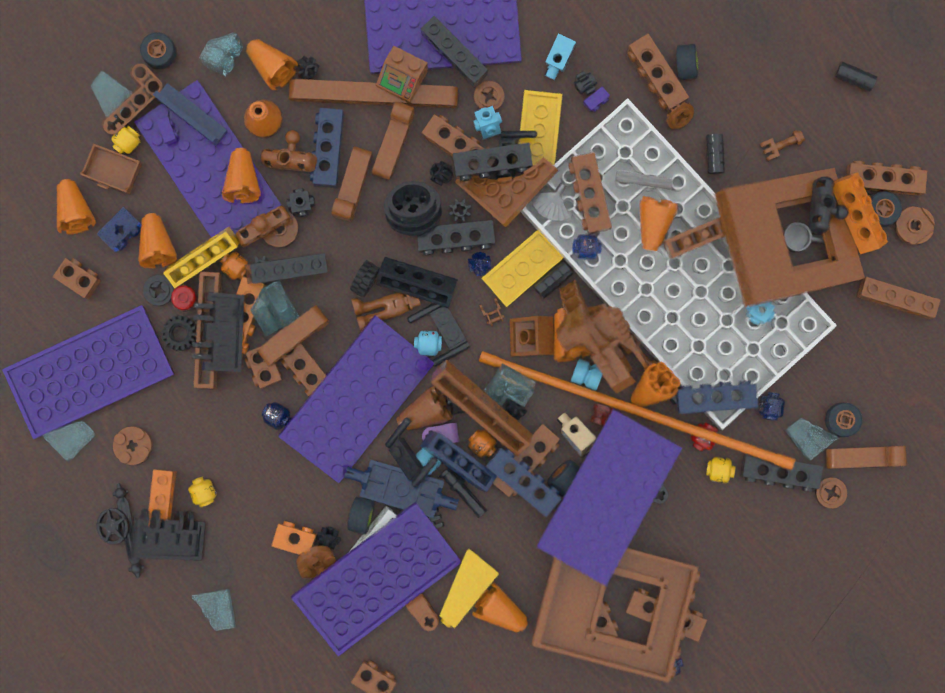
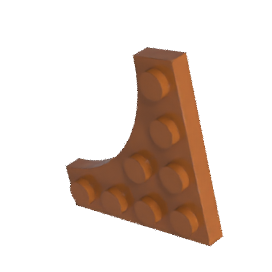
[455,157,559,227]

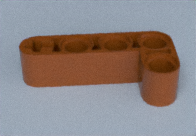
[101,64,163,134]
[372,101,415,180]
[331,146,373,222]
[257,305,330,366]
[826,446,907,469]

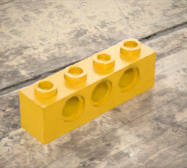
[163,227,239,288]

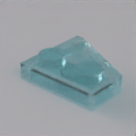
[91,71,132,123]
[785,418,838,461]
[42,421,96,462]
[192,589,236,631]

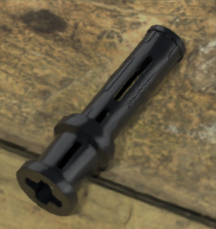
[439,468,487,518]

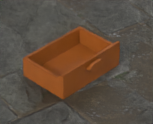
[80,144,142,195]

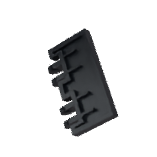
[192,292,244,372]
[130,509,205,561]

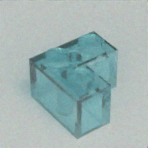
[484,363,535,406]

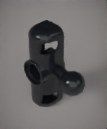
[808,176,849,235]

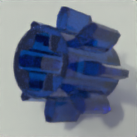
[468,252,492,276]

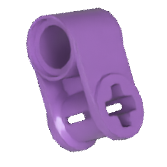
[422,423,460,443]

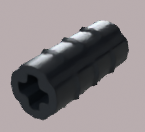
[835,61,877,92]
[706,134,725,174]
[533,261,573,299]

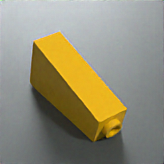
[440,548,499,628]

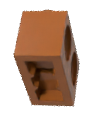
[53,258,101,300]
[244,346,283,389]
[351,660,397,693]

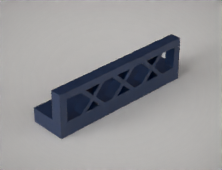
[153,83,228,146]

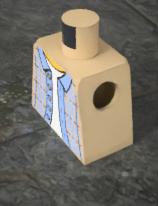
[557,413,596,457]

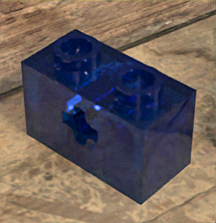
[97,207,141,252]

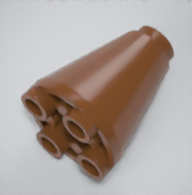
[396,385,453,431]

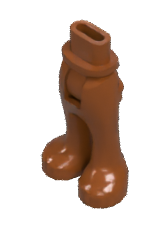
[351,293,420,332]

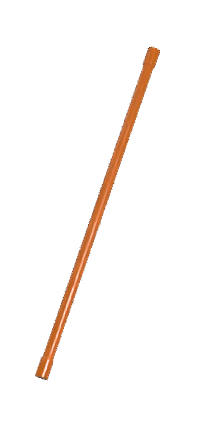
[479,351,795,470]

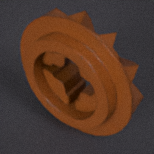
[474,81,504,110]
[666,102,694,129]
[816,477,847,508]

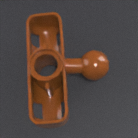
[261,130,317,172]
[236,206,292,248]

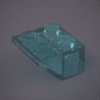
[199,33,243,76]
[250,280,300,336]

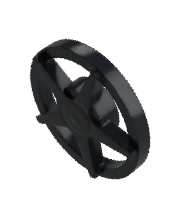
[96,508,130,544]

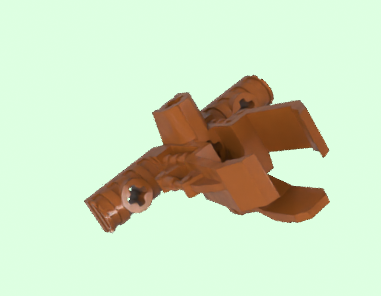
[556,279,649,393]

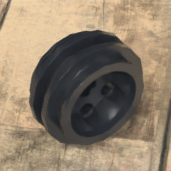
[384,181,442,236]

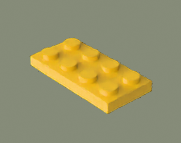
[517,90,562,166]
[482,230,563,308]

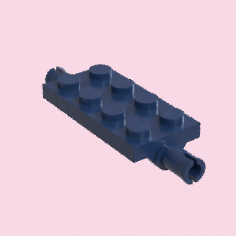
[345,460,459,519]

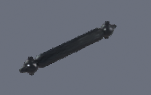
[112,483,144,578]

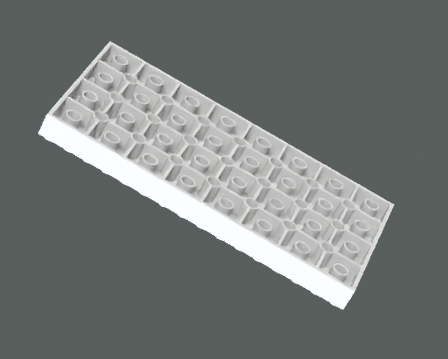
[521,99,837,430]

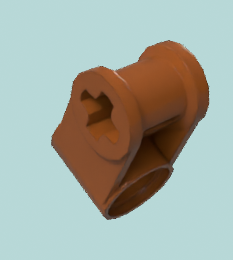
[406,593,439,631]

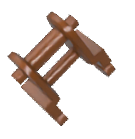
[479,298,504,327]

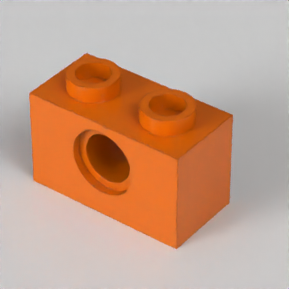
[272,521,317,555]

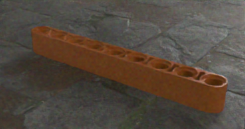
[289,79,458,108]

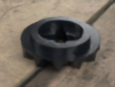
[143,275,174,306]

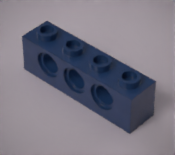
[310,108,344,188]
[676,381,758,414]
[420,430,497,492]
[486,448,561,517]

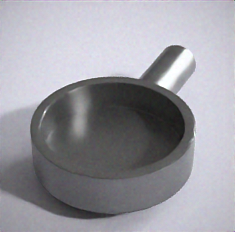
[783,222,824,252]

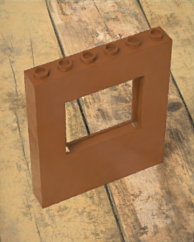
[714,168,865,308]
[531,548,700,682]

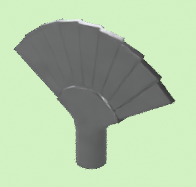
[531,183,570,221]

